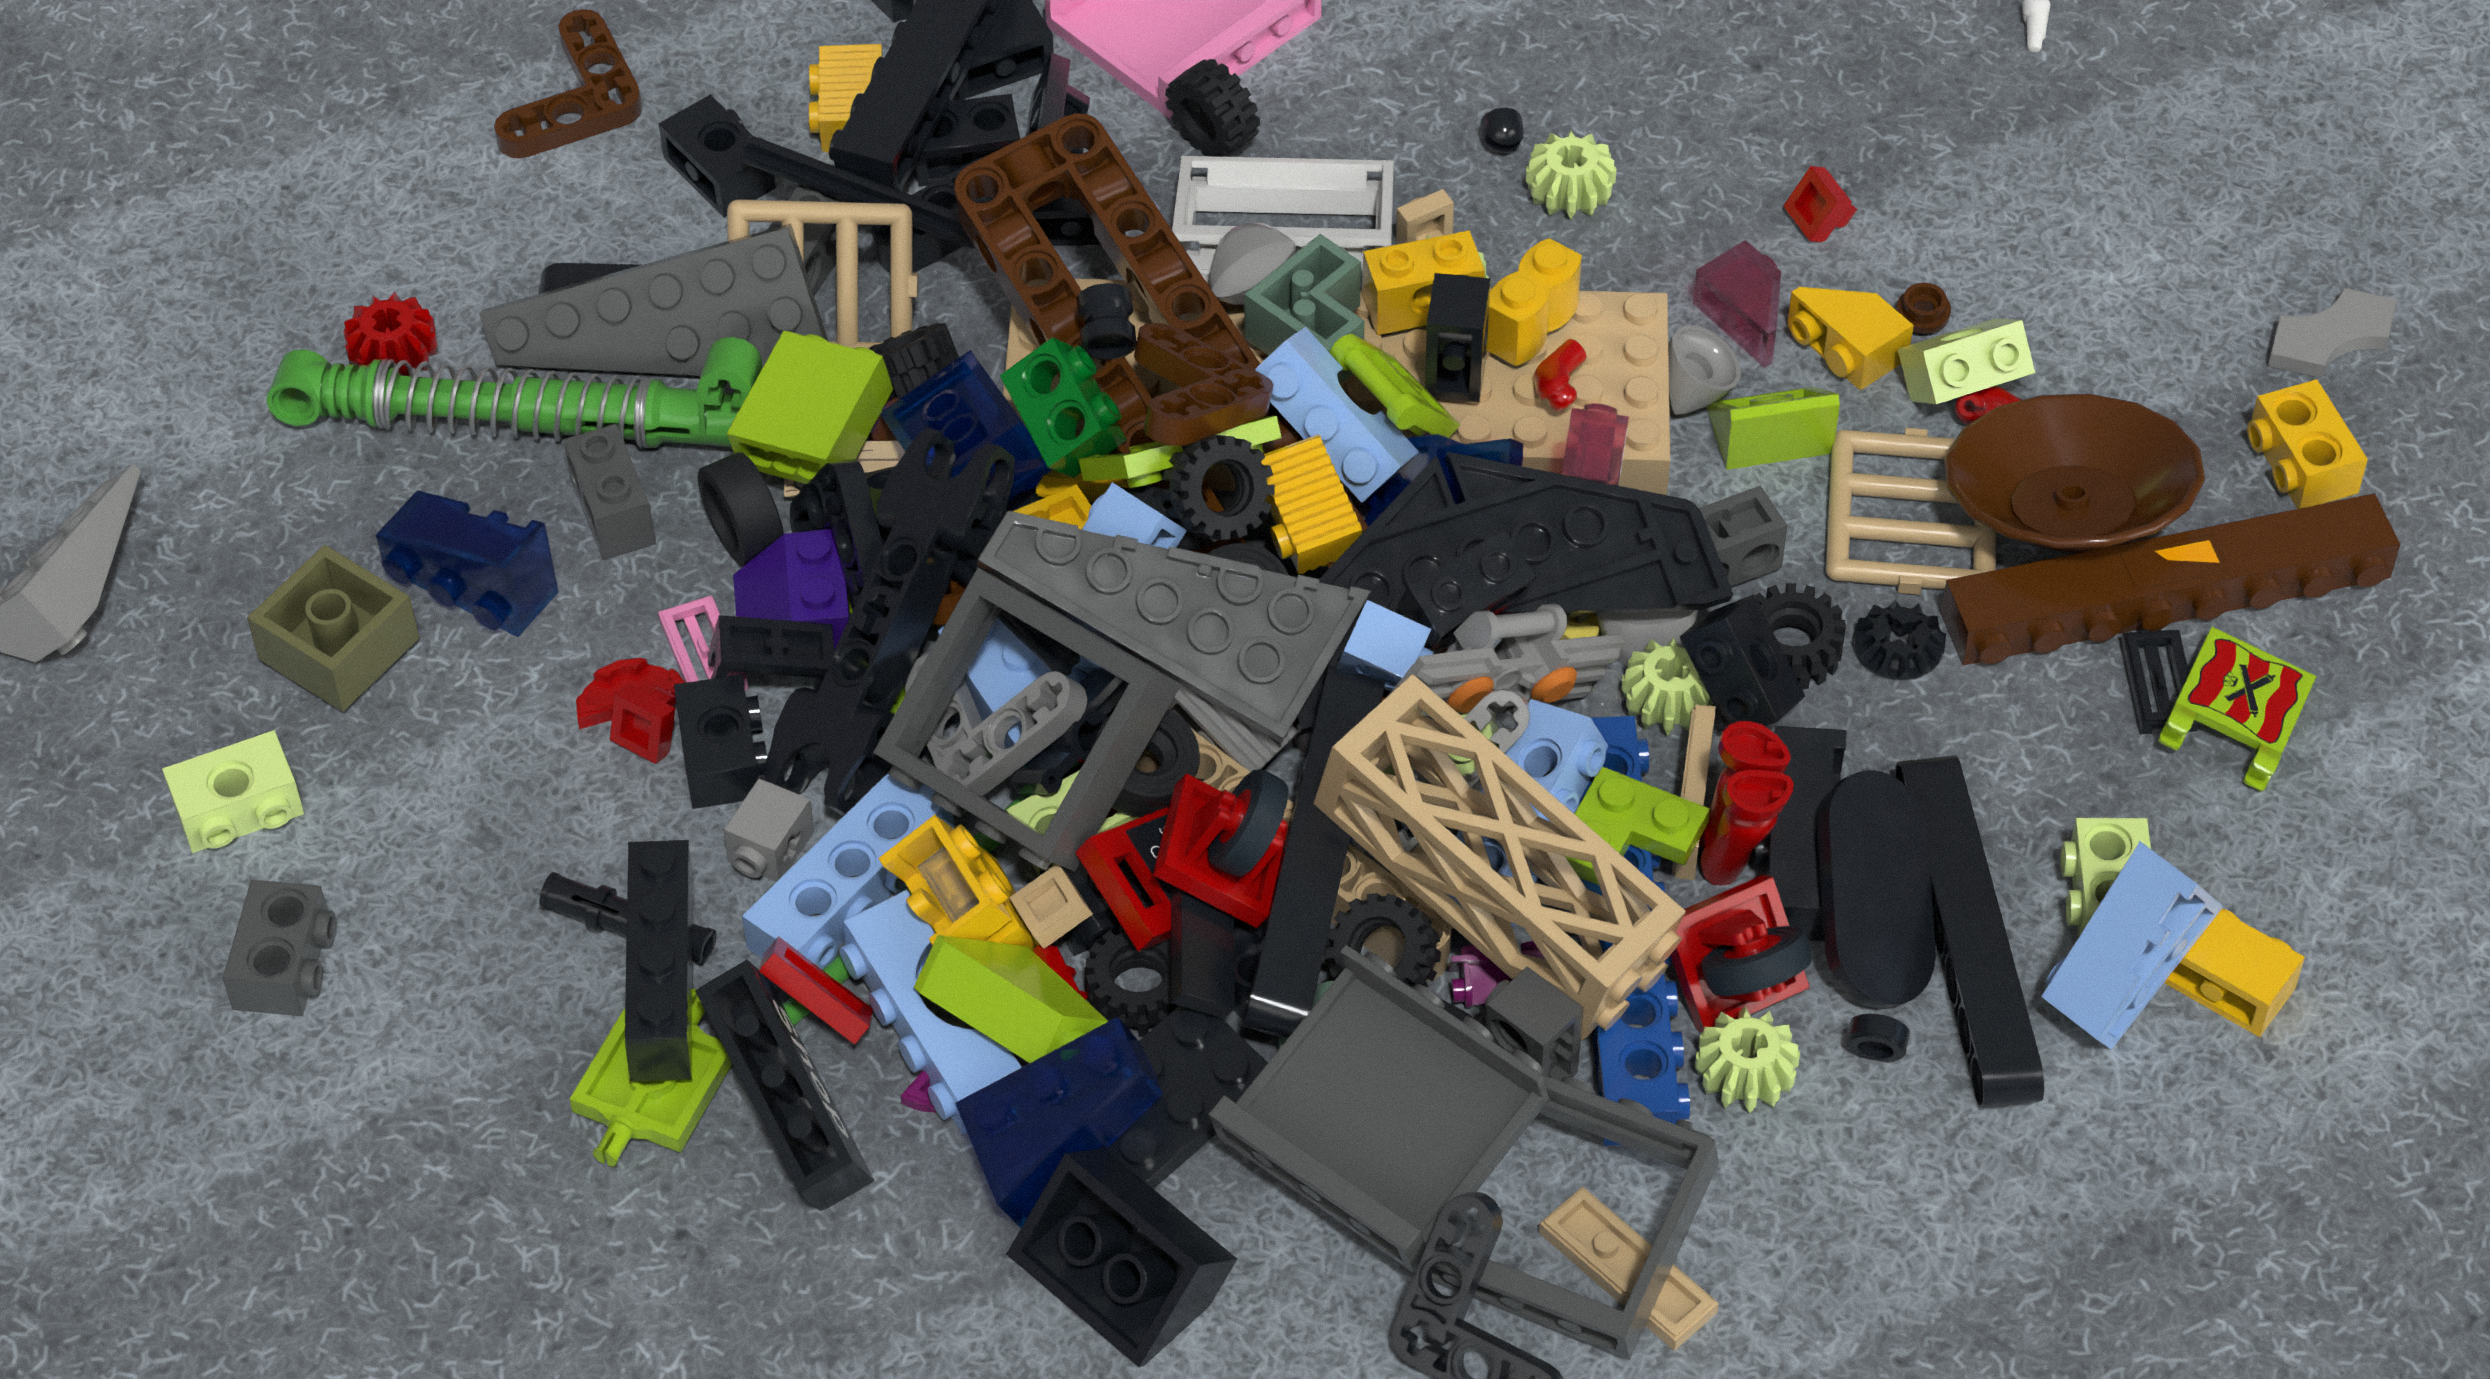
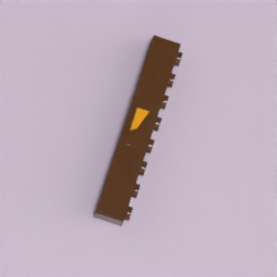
[1940,493,2400,666]

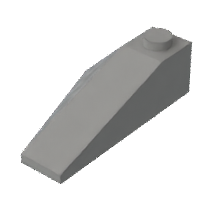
[0,463,141,662]

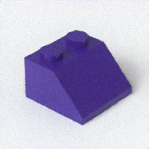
[733,529,850,650]

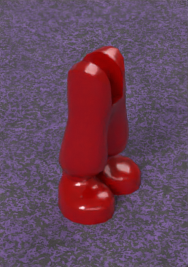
[1699,721,1794,886]

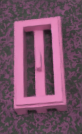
[658,595,748,690]

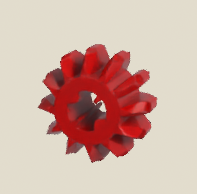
[343,292,438,376]

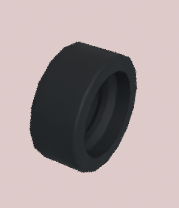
[697,452,784,565]

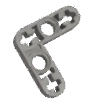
[904,654,1087,796]

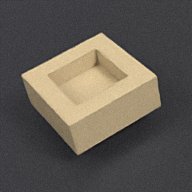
[1396,189,1454,244]
[1010,864,1093,949]

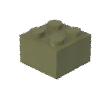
[247,544,419,712]

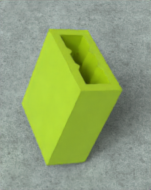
[726,330,893,484]

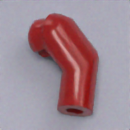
[1534,339,1587,411]

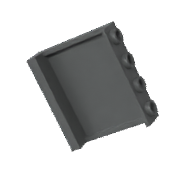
[1209,945,1549,1272]

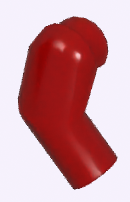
[1955,385,2022,425]

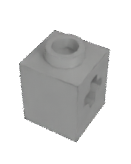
[724,778,815,882]

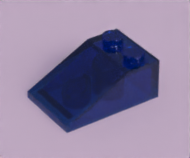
[880,350,1053,501]

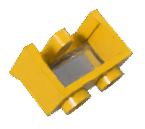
[878,815,1012,946]

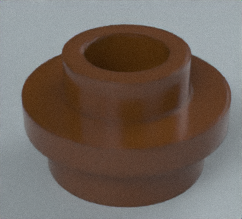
[1896,283,1951,333]

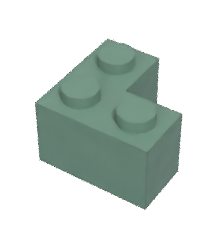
[1244,234,1365,384]

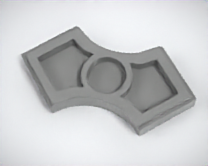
[2268,287,2397,378]

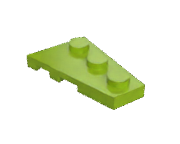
[1078,416,1282,488]

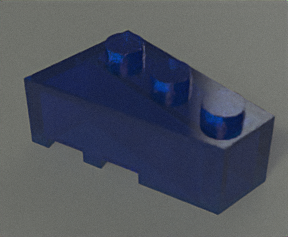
[376,490,559,637]
[955,1017,1163,1228]

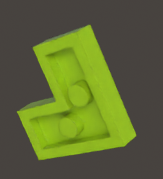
[1565,767,1710,886]

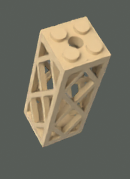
[1313,674,1686,1041]

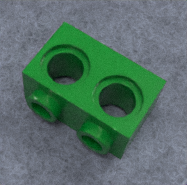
[999,337,1127,478]

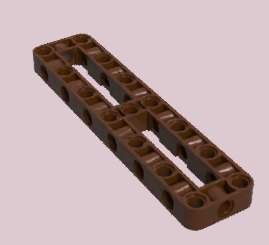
[954,113,1447,753]

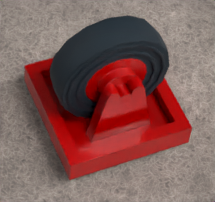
[1153,769,1289,928]
[1671,875,1813,1032]

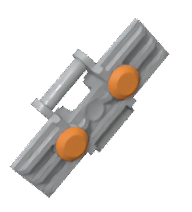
[1387,604,1625,716]

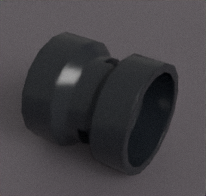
[1076,283,1137,360]

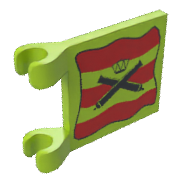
[2158,627,2317,791]

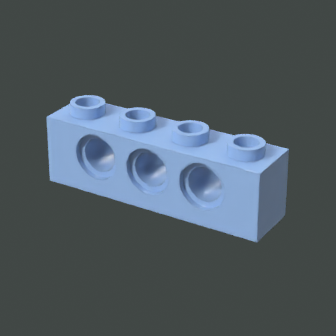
[1446,699,1608,929]
[742,772,955,970]

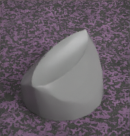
[1210,223,1297,305]
[1668,325,1741,415]
[1597,610,1698,666]

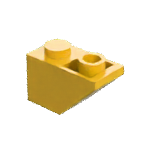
[1787,287,1914,390]

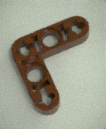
[494,9,642,159]
[1134,323,1274,446]

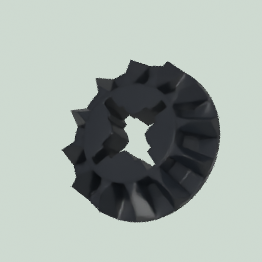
[1854,599,1946,680]

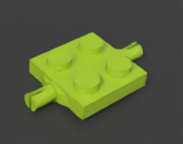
[569,989,732,1166]

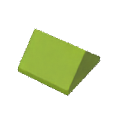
[1706,386,1840,470]

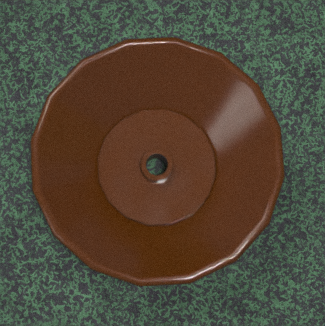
[1944,393,2205,552]

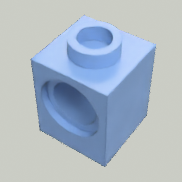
[1336,600,1434,692]

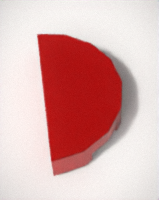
[576,658,685,730]

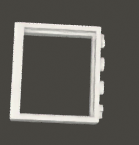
[1172,156,1394,288]

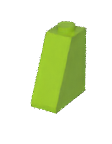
[914,935,1108,1073]

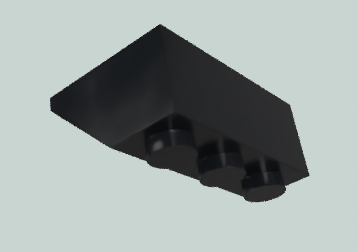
[1006,1148,1238,1367]

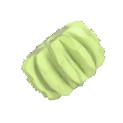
[1526,130,1616,220]
[1621,636,1714,736]
[1695,1006,1800,1113]

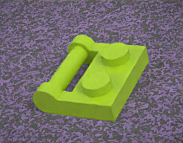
[1330,334,1460,441]

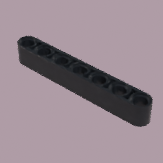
[1242,665,1385,1038]
[1895,755,2044,1108]

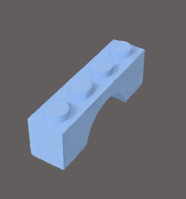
[839,890,1027,1134]

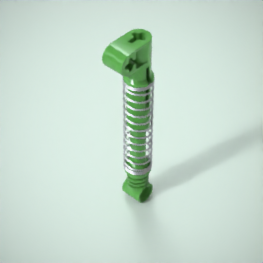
[266,337,762,449]

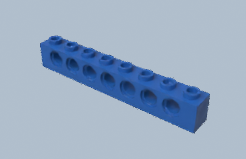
[1579,716,1690,1146]

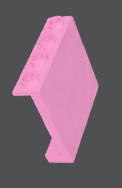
[1045,0,1322,120]

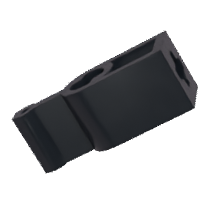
[1010,667,1129,794]

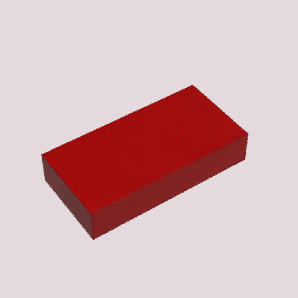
[759,936,873,1045]

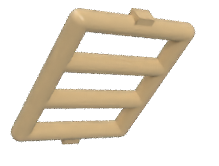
[727,200,919,349]
[1826,428,1997,595]

